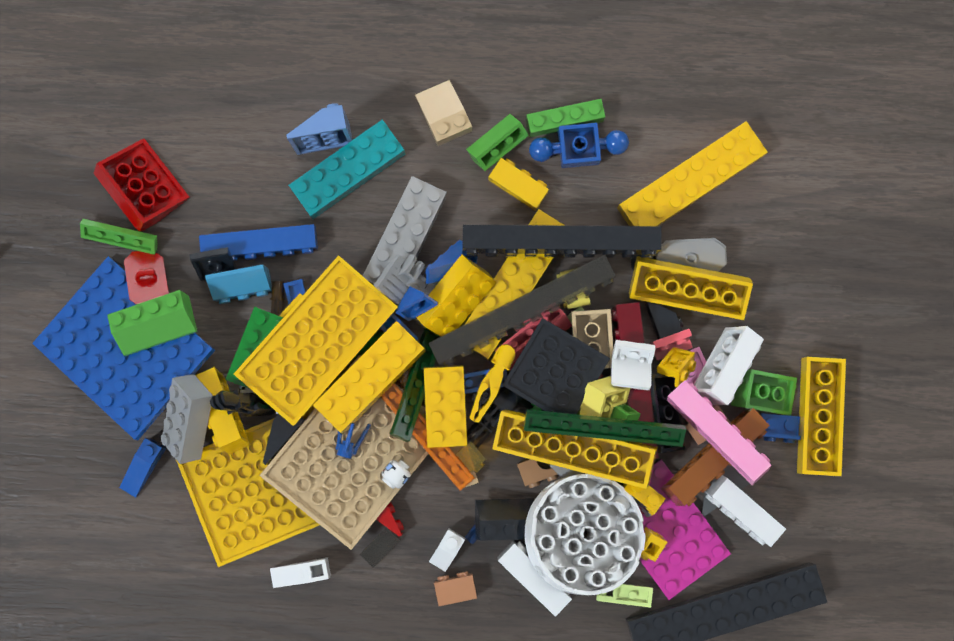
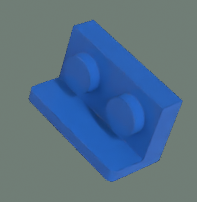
[760,413,801,443]

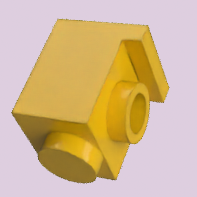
[640,527,668,562]

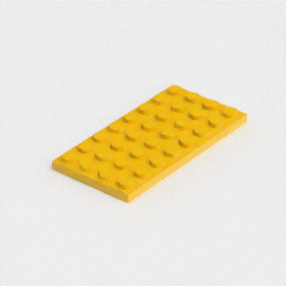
[234,255,398,426]

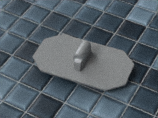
[656,238,727,272]

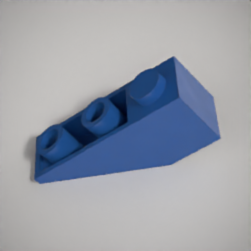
[425,240,478,284]

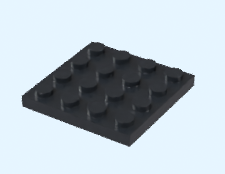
[503,318,610,414]

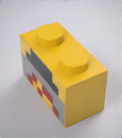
[623,483,666,518]

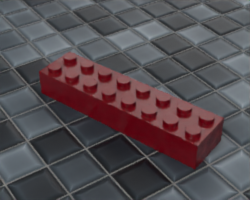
[611,302,659,459]

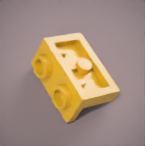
[657,347,696,387]

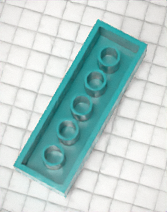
[288,119,406,219]

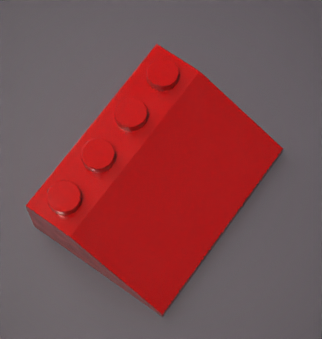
[94,138,189,232]

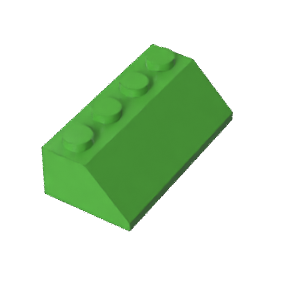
[107,290,197,356]

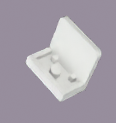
[611,340,655,390]

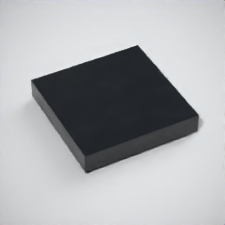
[189,247,238,281]

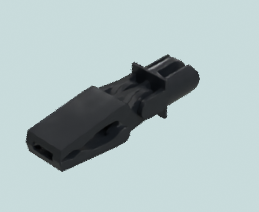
[467,388,519,449]
[210,389,276,417]

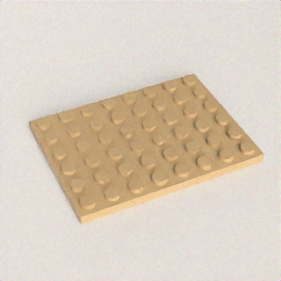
[260,355,428,550]

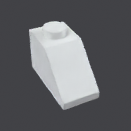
[429,528,465,572]

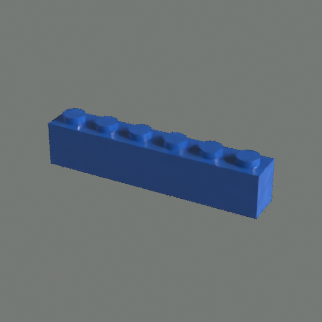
[199,224,318,261]

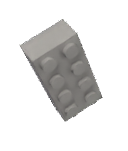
[161,374,213,464]

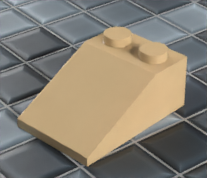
[415,80,472,146]

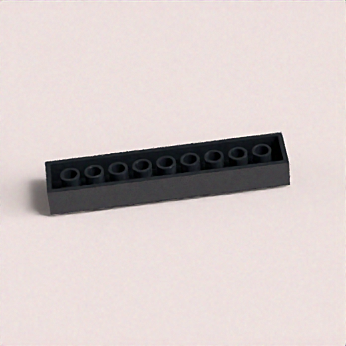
[462,225,661,258]
[626,562,828,641]

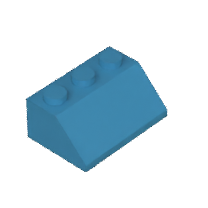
[205,265,272,304]

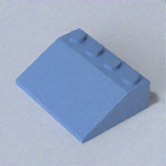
[287,103,352,155]

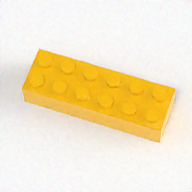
[629,256,753,320]
[313,321,426,434]
[797,357,846,476]

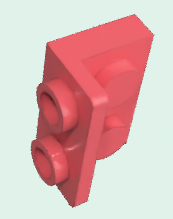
[650,329,693,360]

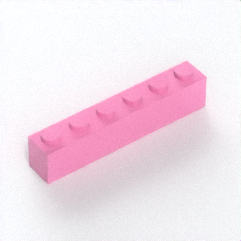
[667,381,771,486]

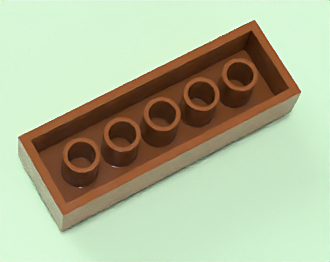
[661,408,770,506]

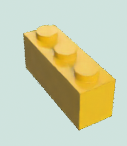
[488,158,549,211]

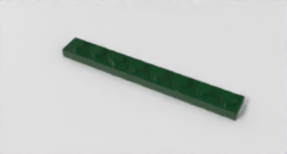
[523,409,686,447]

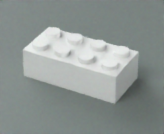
[694,326,764,405]
[705,475,786,547]
[497,540,572,617]

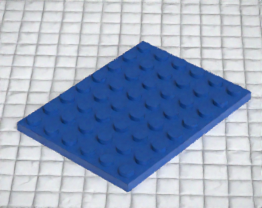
[32,256,215,441]

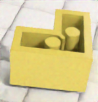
[579,376,630,418]

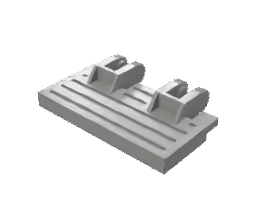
[373,254,439,328]

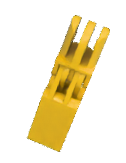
[469,344,515,423]

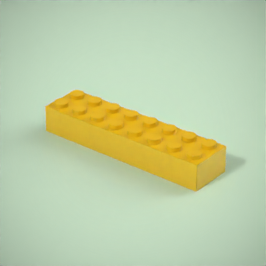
[617,121,768,226]
[456,209,565,360]
[492,409,658,489]

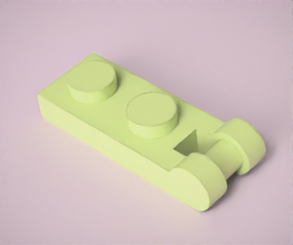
[596,584,653,608]

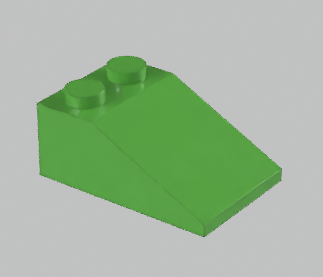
[731,369,797,416]

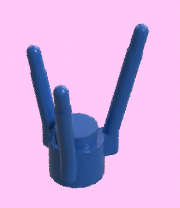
[335,423,371,459]

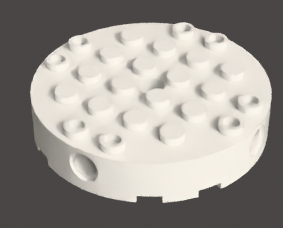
[525,474,645,595]

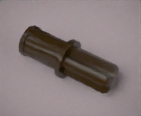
[269,281,285,316]

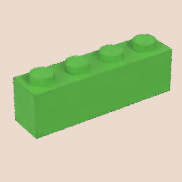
[526,99,605,138]

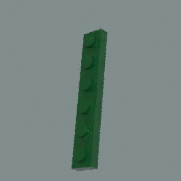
[390,328,443,442]

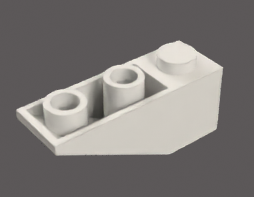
[270,557,331,588]

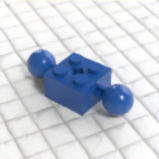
[529,123,629,168]

